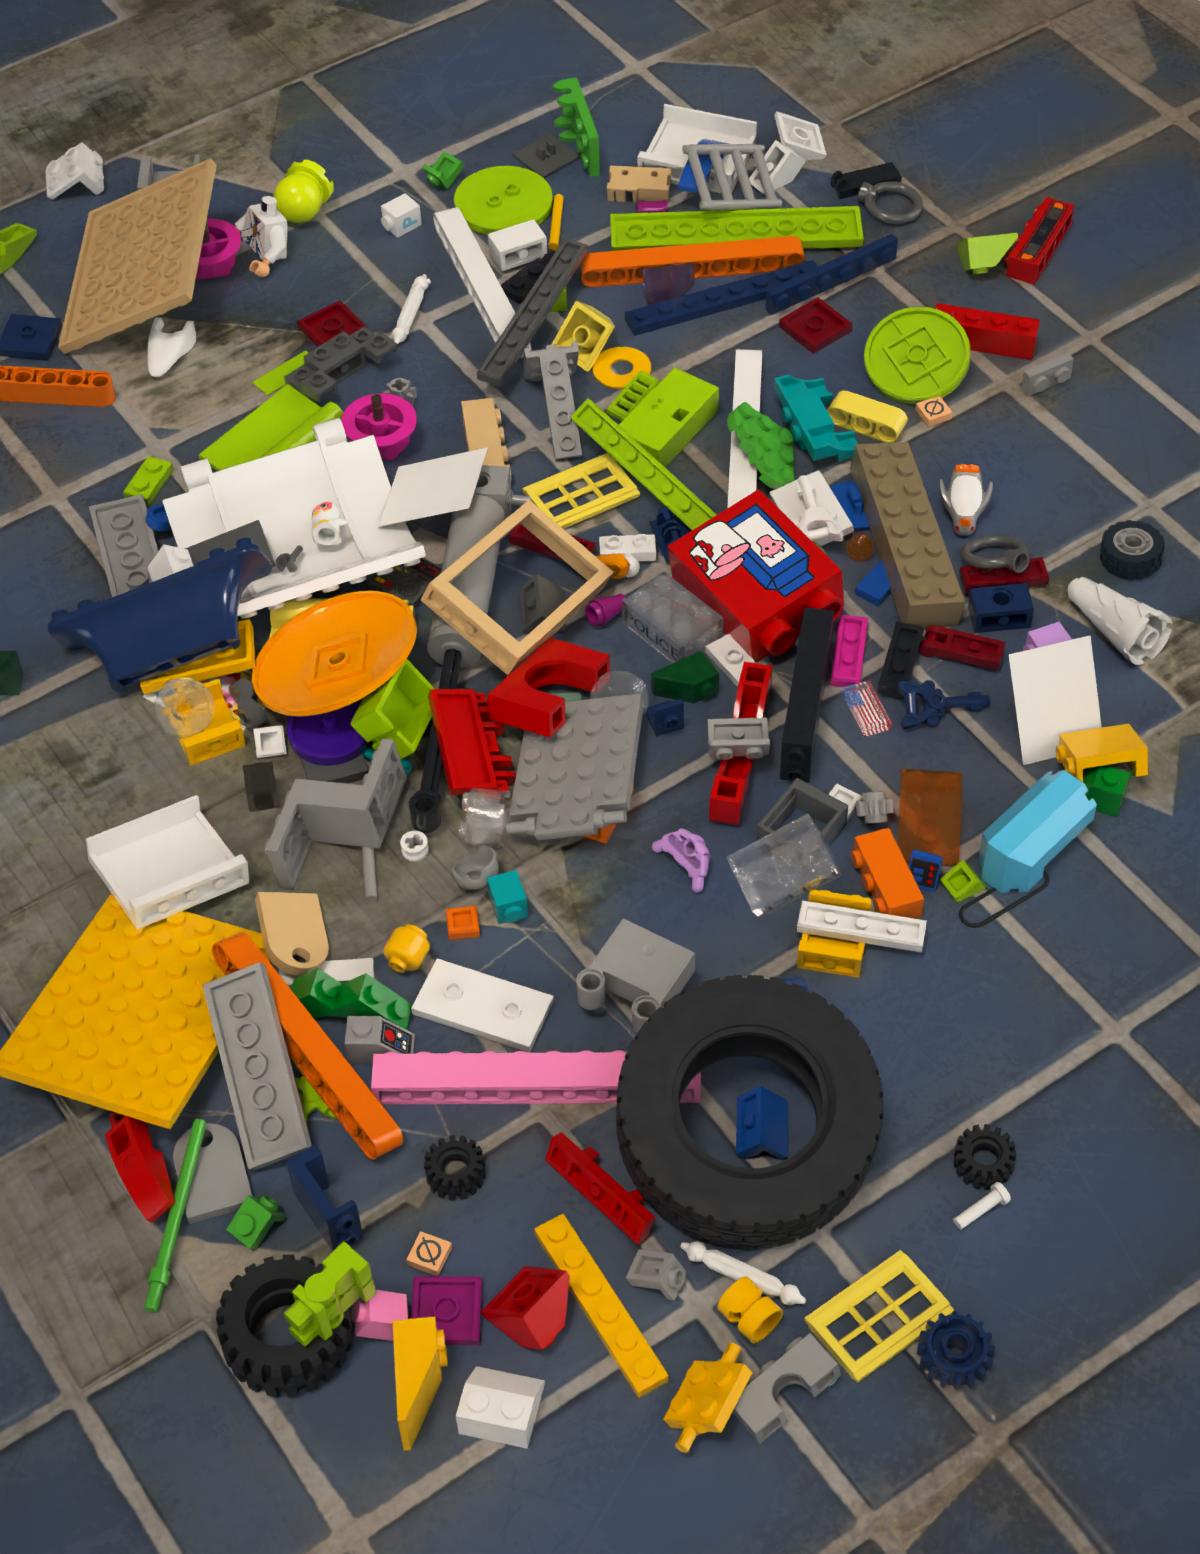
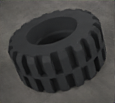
[216,1255,354,1397]

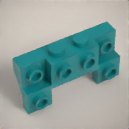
[774,374,858,462]

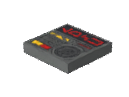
[368,557,442,608]

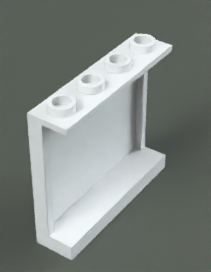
[637,104,757,193]
[86,795,249,930]

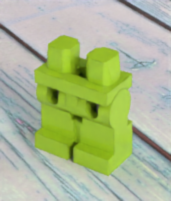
[283,1241,377,1347]

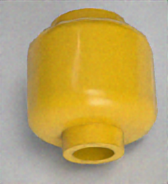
[383,924,430,973]

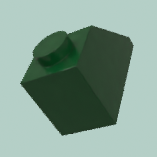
[651,651,719,704]

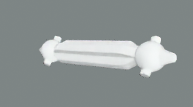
[390,274,431,344]
[680,1241,806,1305]

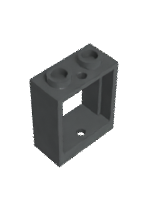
[756,778,848,872]

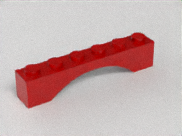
[709,661,773,825]

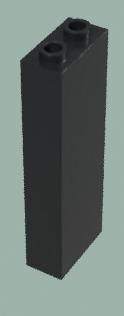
[780,607,834,783]

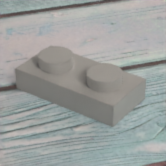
[1021,352,1074,397]

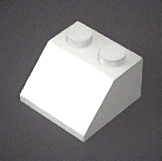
[456,1366,545,1449]

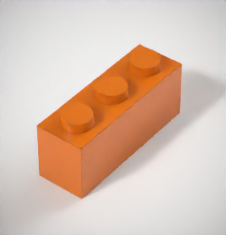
[850,828,924,919]

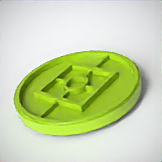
[454,166,553,235]
[864,307,971,405]

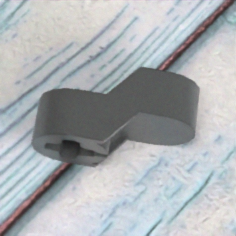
[229,677,267,731]

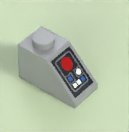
[345,1016,415,1064]

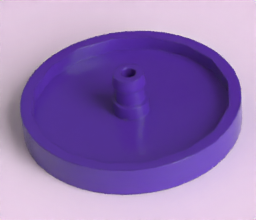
[287,700,372,766]

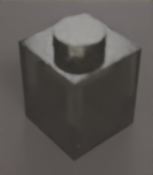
[243,761,280,812]

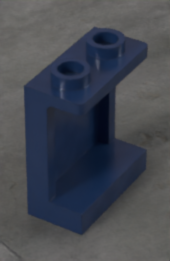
[286,1144,363,1252]

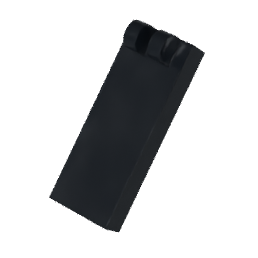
[830,162,902,199]

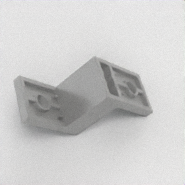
[265,739,407,889]

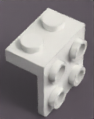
[46,142,104,200]

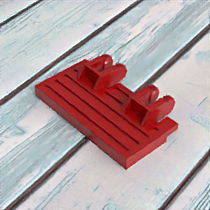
[428,689,516,795]

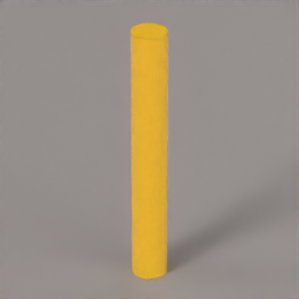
[549,194,564,251]

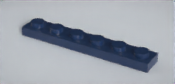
[765,234,898,315]

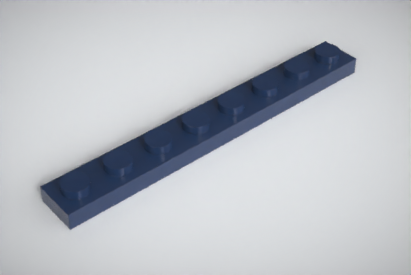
[625,260,818,336]

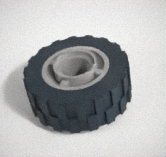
[1100,520,1165,579]

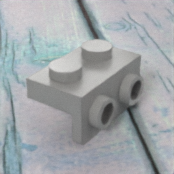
[707,718,770,760]

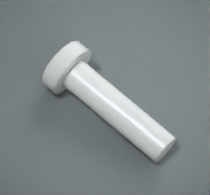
[953,1182,1011,1230]

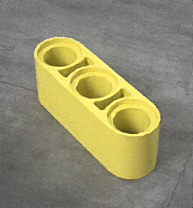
[827,391,908,443]

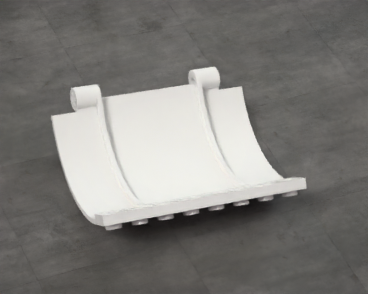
[162,418,426,619]

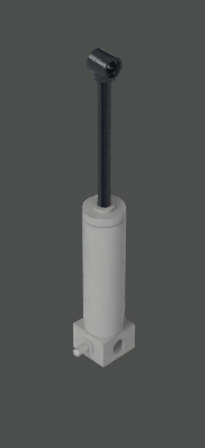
[409,465,531,833]

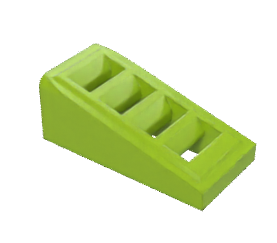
[606,371,660,422]

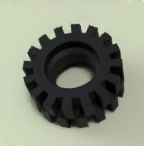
[953,1124,1016,1190]
[424,1135,486,1201]

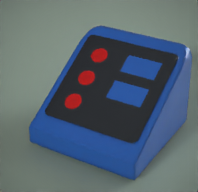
[909,850,943,892]

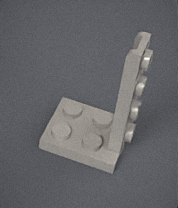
[523,341,582,460]

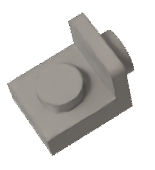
[626,1249,686,1300]

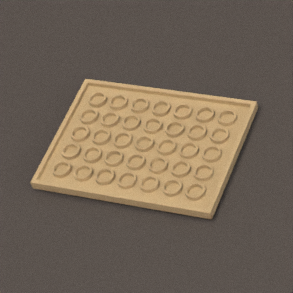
[58,158,217,354]

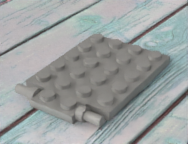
[506,693,644,840]

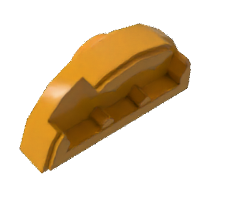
[596,553,631,579]

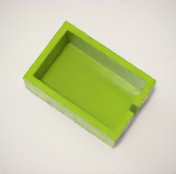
[350,659,435,759]

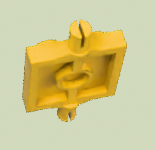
[663,1342,753,1453]

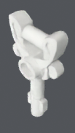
[793,475,843,541]

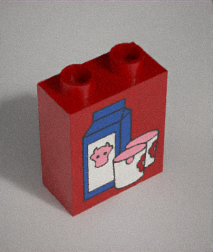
[667,489,844,663]

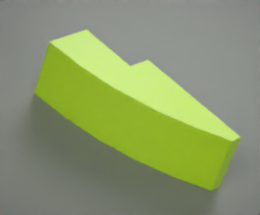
[0,223,37,275]

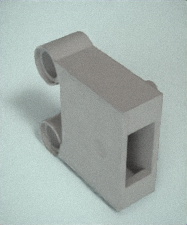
[576,918,695,1034]

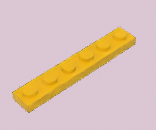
[534,1213,669,1399]

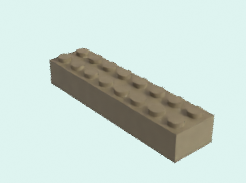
[850,442,965,627]

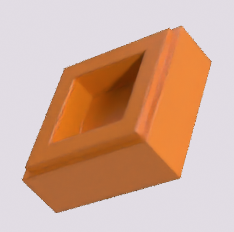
[446,905,480,941]

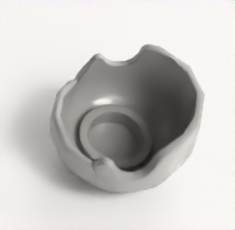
[451,845,499,890]

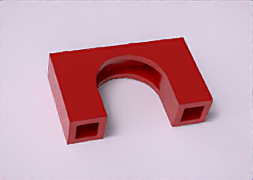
[487,637,611,738]

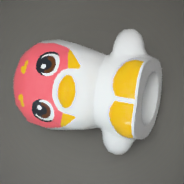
[312,502,347,545]

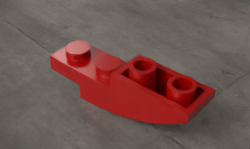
[105,1112,175,1223]

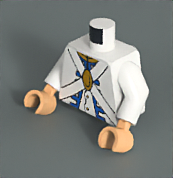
[235,196,287,277]

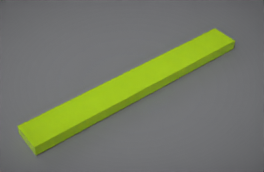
[570,398,717,530]

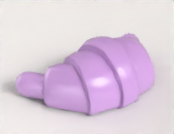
[652,829,711,893]

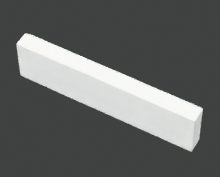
[797,900,927,953]

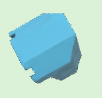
[979,770,1097,893]

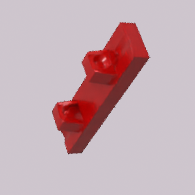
[545,1132,655,1245]

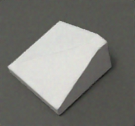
[254,725,287,758]

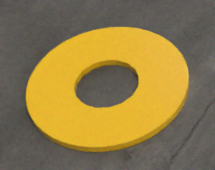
[592,347,651,389]

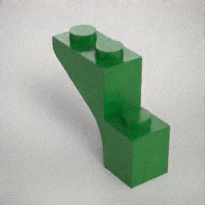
[291,968,413,1030]

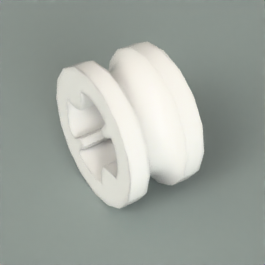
[400,831,429,862]

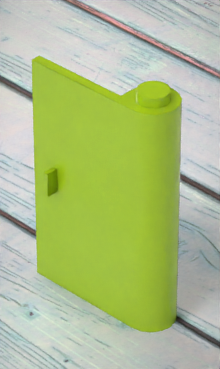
[199,384,344,471]

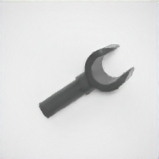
[275,545,303,572]

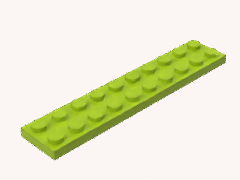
[610,206,864,251]

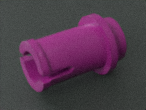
[636,200,668,213]

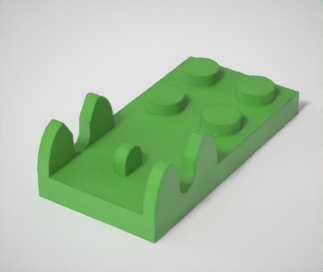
[553,77,600,178]

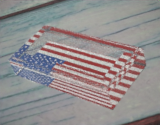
[842,680,892,737]

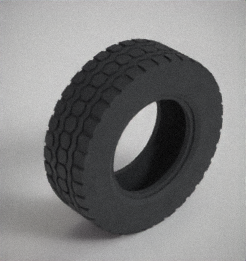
[616,975,884,1250]

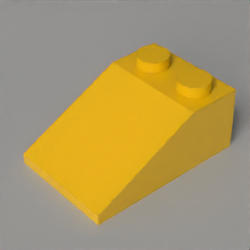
[392,1317,448,1451]

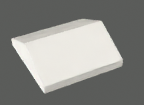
[774,111,826,161]

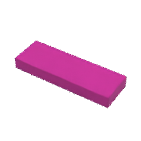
[830,615,868,689]

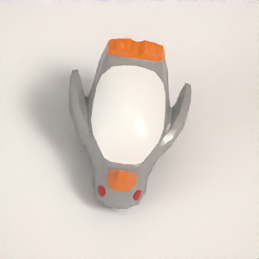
[939,464,993,536]

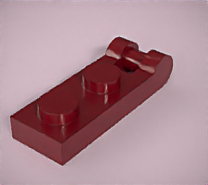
[919,625,1006,670]

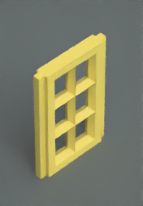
[523,453,640,529]
[804,1250,955,1383]

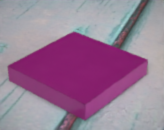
[411,1276,482,1345]

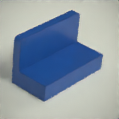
[736,1086,788,1160]

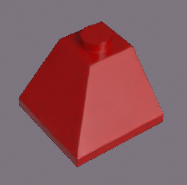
[481,1266,570,1350]

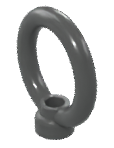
[858,182,923,224]
[960,535,1030,573]

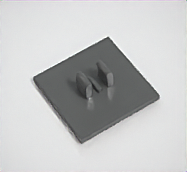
[512,133,580,179]

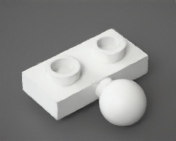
[599,534,656,578]

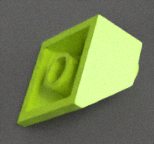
[956,232,1018,275]

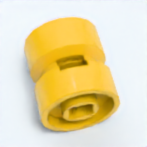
[717,1276,783,1344]

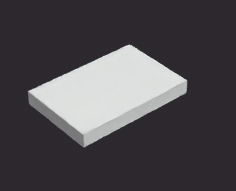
[769,470,854,546]

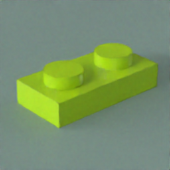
[123,456,174,506]

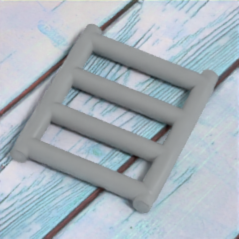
[682,144,782,210]

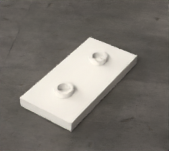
[411,959,554,1053]

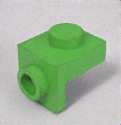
[422,151,465,189]
[226,1195,286,1250]

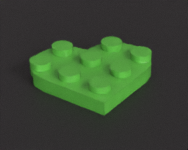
[727,402,795,489]

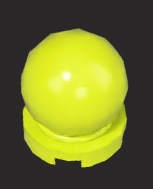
[273,159,334,223]

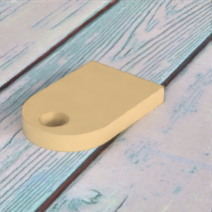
[255,892,329,976]

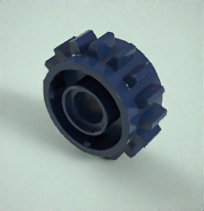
[916,1311,995,1390]

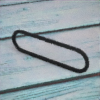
[959,870,1050,928]

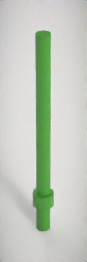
[144,1119,207,1313]

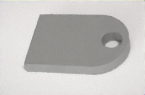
[173,1123,252,1224]

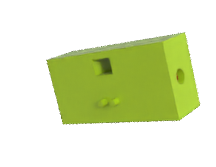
[619,367,719,467]

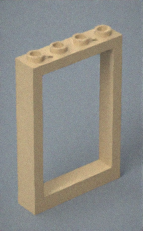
[421,500,614,675]

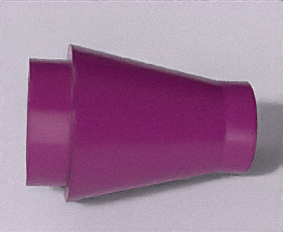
[585,593,628,626]

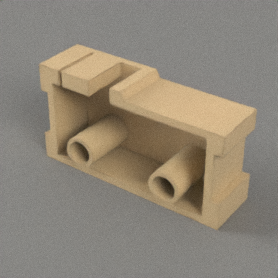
[607,165,671,203]

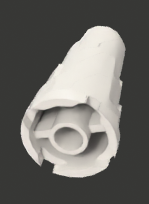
[1068,577,1172,665]

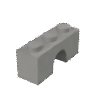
[732,1333,841,1444]

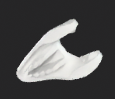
[147,318,196,377]

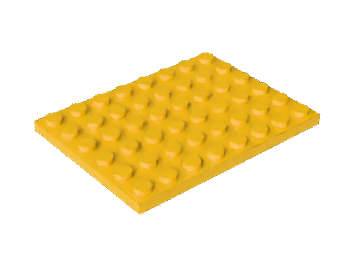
[0,893,273,1129]

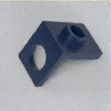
[644,699,684,736]

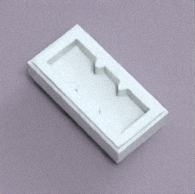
[705,634,756,687]

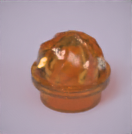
[846,532,874,561]

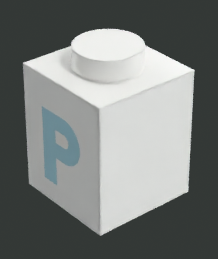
[381,193,422,238]

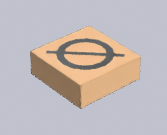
[915,397,952,427]
[406,1231,452,1276]

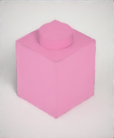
[351,1290,408,1341]

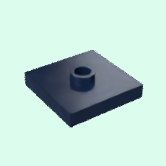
[0,314,62,360]

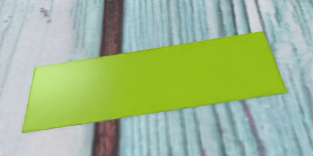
[252,350,308,395]

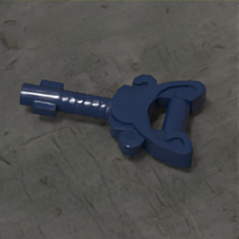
[896,680,990,729]

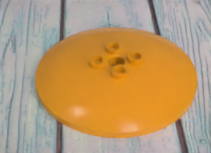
[252,591,417,716]

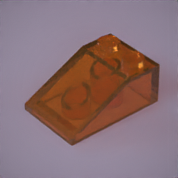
[897,769,962,867]

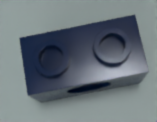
[968,583,1034,633]

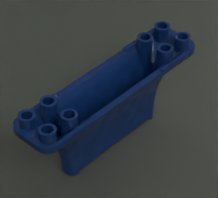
[47,538,273,692]

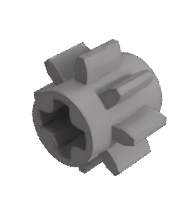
[383,378,417,406]
[856,791,894,823]

